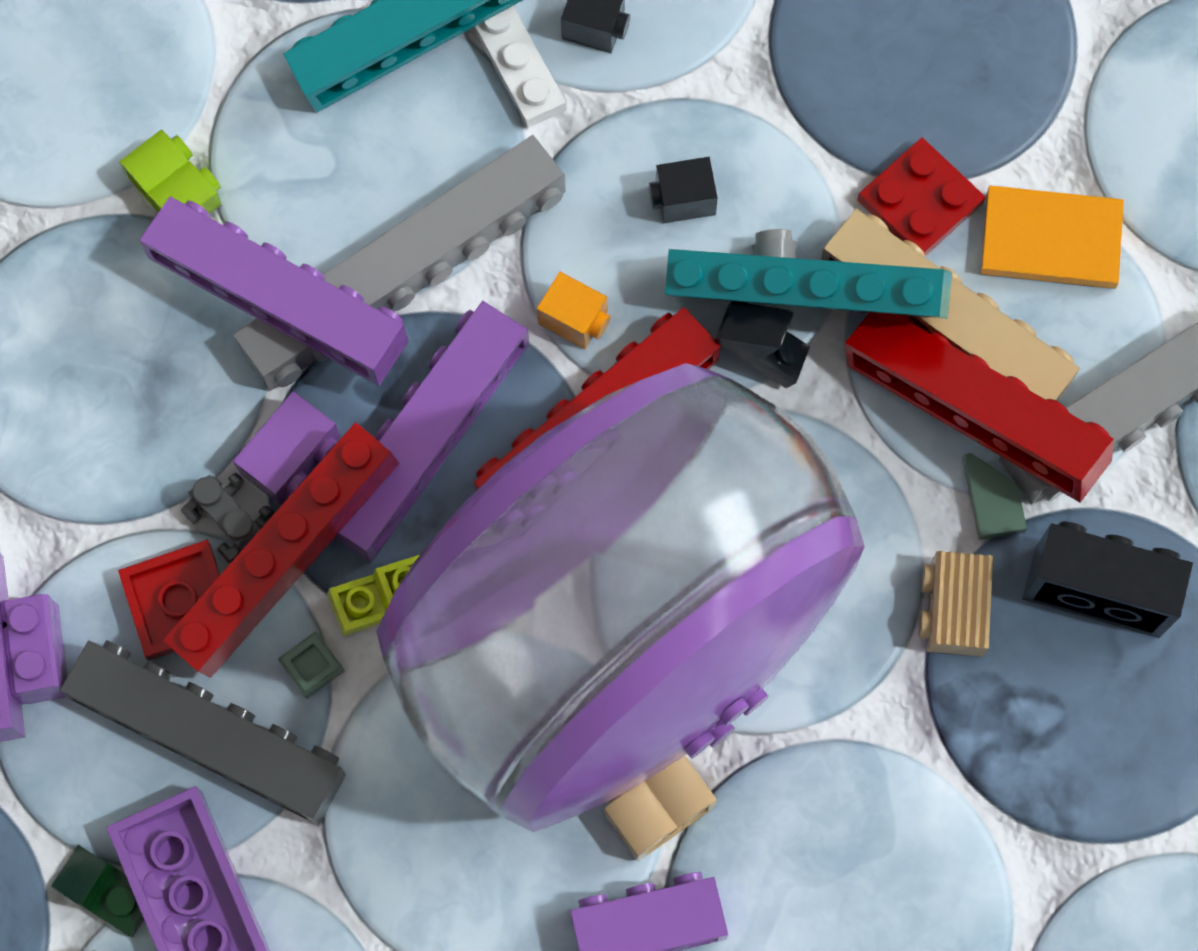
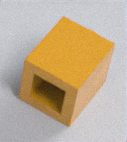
[537,271,611,349]

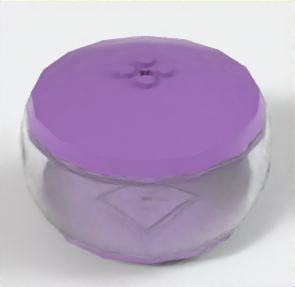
[376,363,865,832]

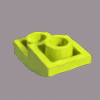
[327,555,419,637]

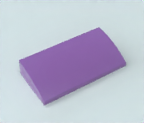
[106,786,270,951]

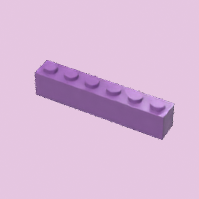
[139,196,409,386]
[334,300,530,563]

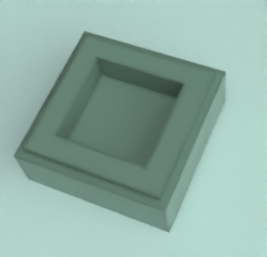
[278,631,345,699]

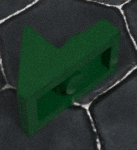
[51,845,144,938]

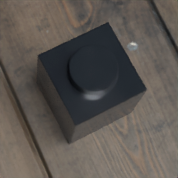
[561,0,631,54]
[649,156,718,224]

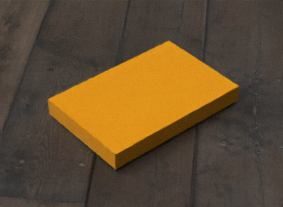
[980,185,1124,289]

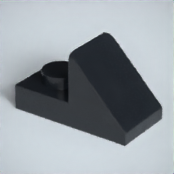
[714,301,810,388]

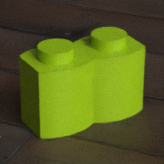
[119,129,221,214]

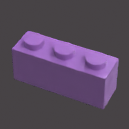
[570,872,728,951]

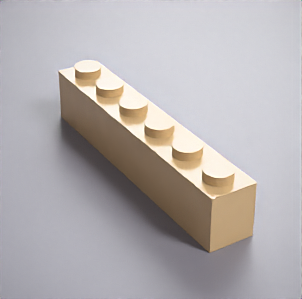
[821,208,1080,401]

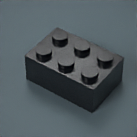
[1022,521,1193,638]

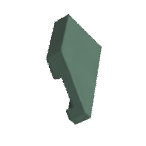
[962,453,1027,540]

